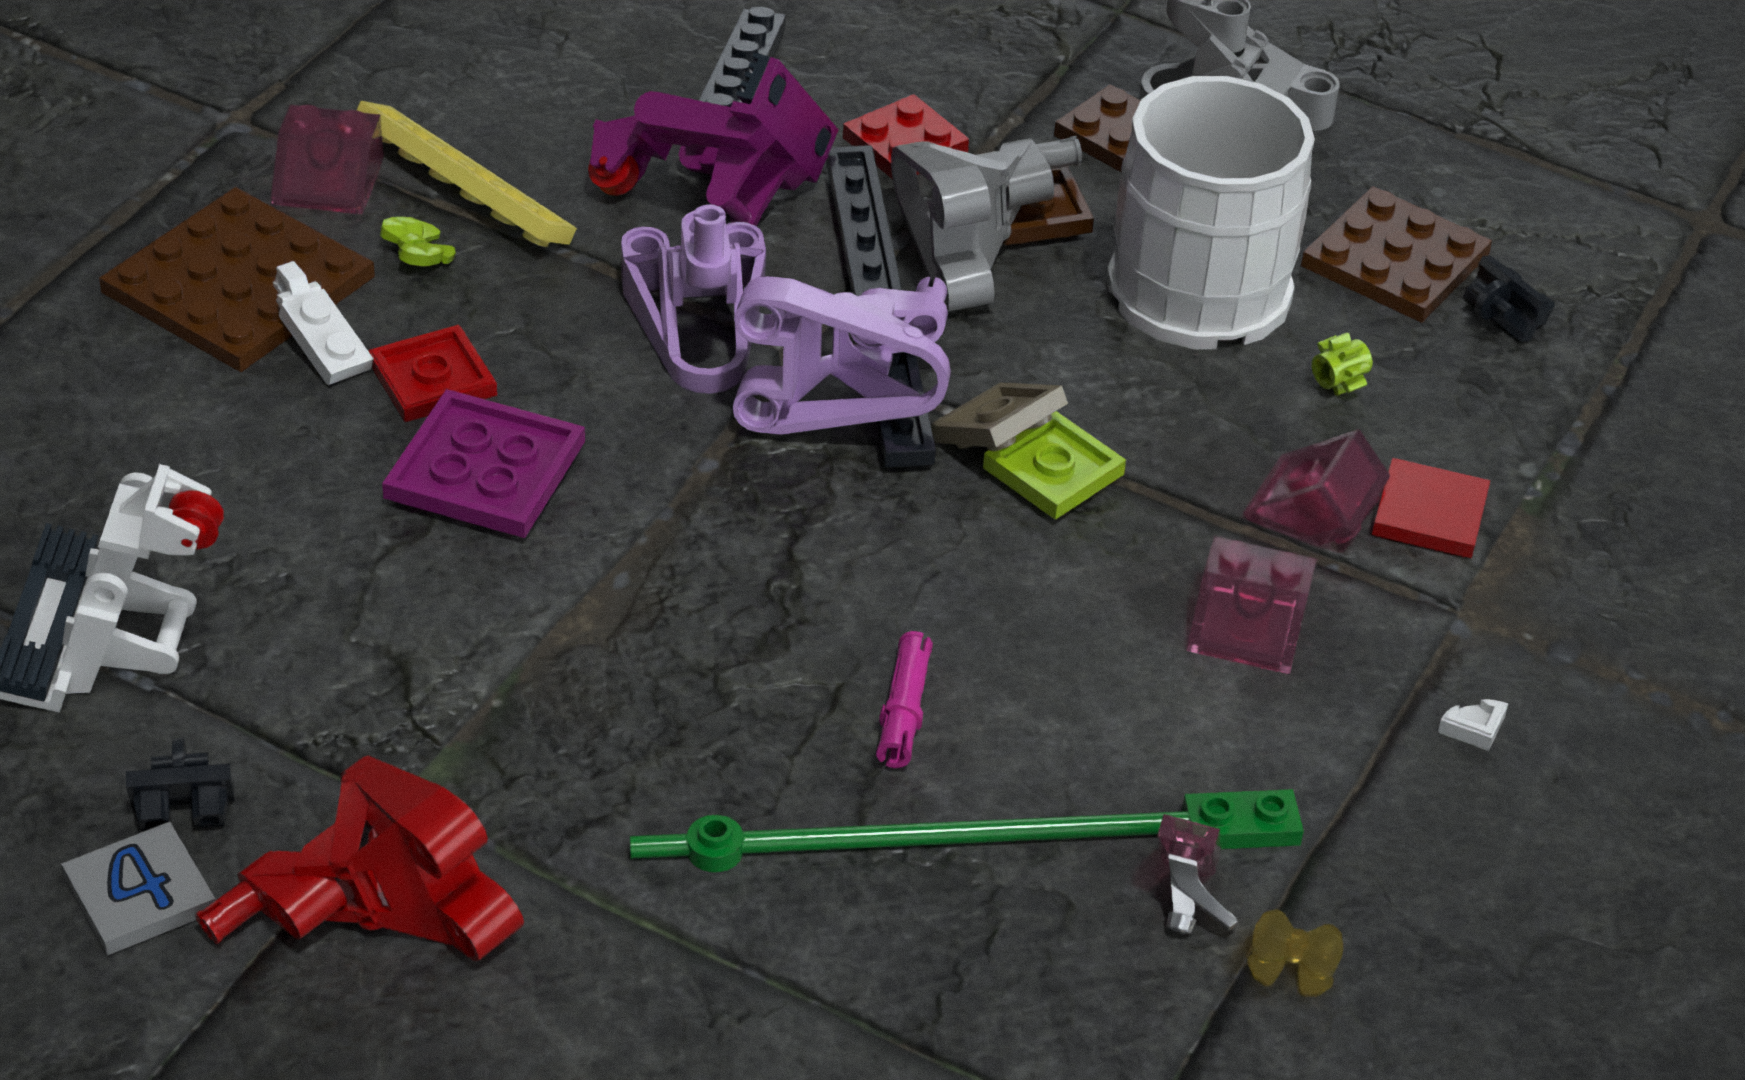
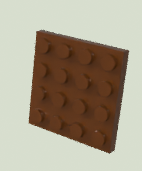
[99,187,375,373]

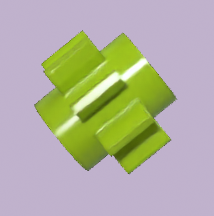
[1311,332,1373,396]

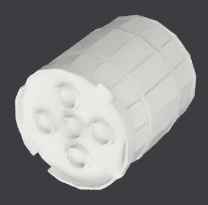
[1106,76,1315,349]

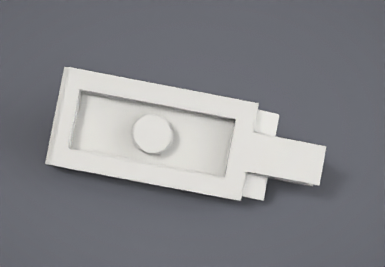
[273,261,373,385]

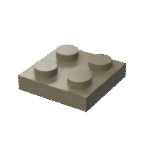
[930,382,1068,451]

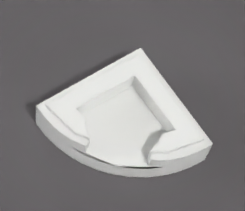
[1438,699,1508,751]

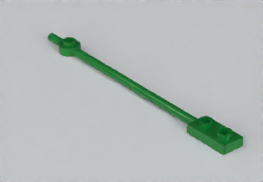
[630,789,1304,872]

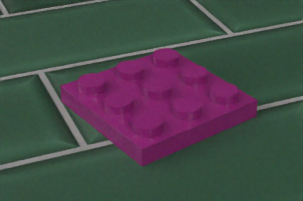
[382,389,585,538]

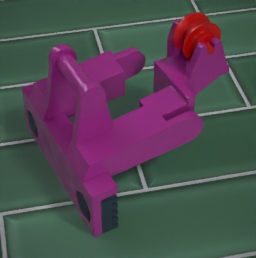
[588,52,839,226]

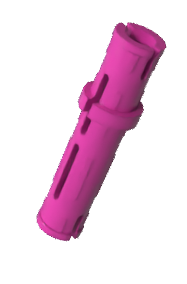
[876,631,933,768]

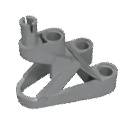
[1139,0,1340,131]
[891,136,1082,312]

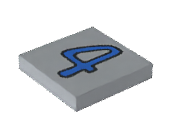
[61,822,216,956]

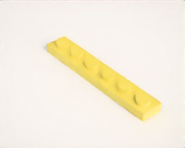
[354,101,577,247]

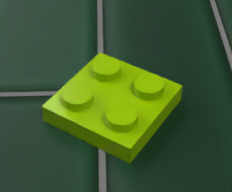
[983,411,1126,520]

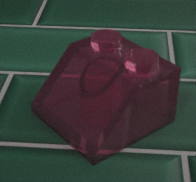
[271,105,384,214]
[1243,429,1390,547]
[1187,536,1317,674]

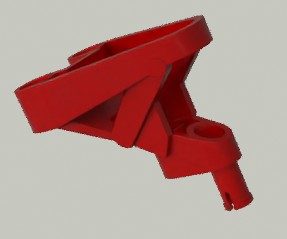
[195,755,524,961]

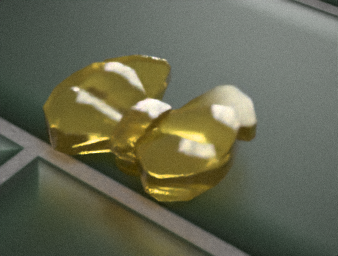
[1247,909,1344,997]

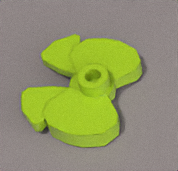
[380,217,456,266]

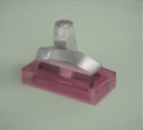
[1158,814,1238,934]

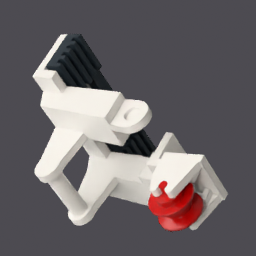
[0,464,224,713]

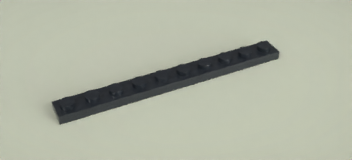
[826,146,936,467]

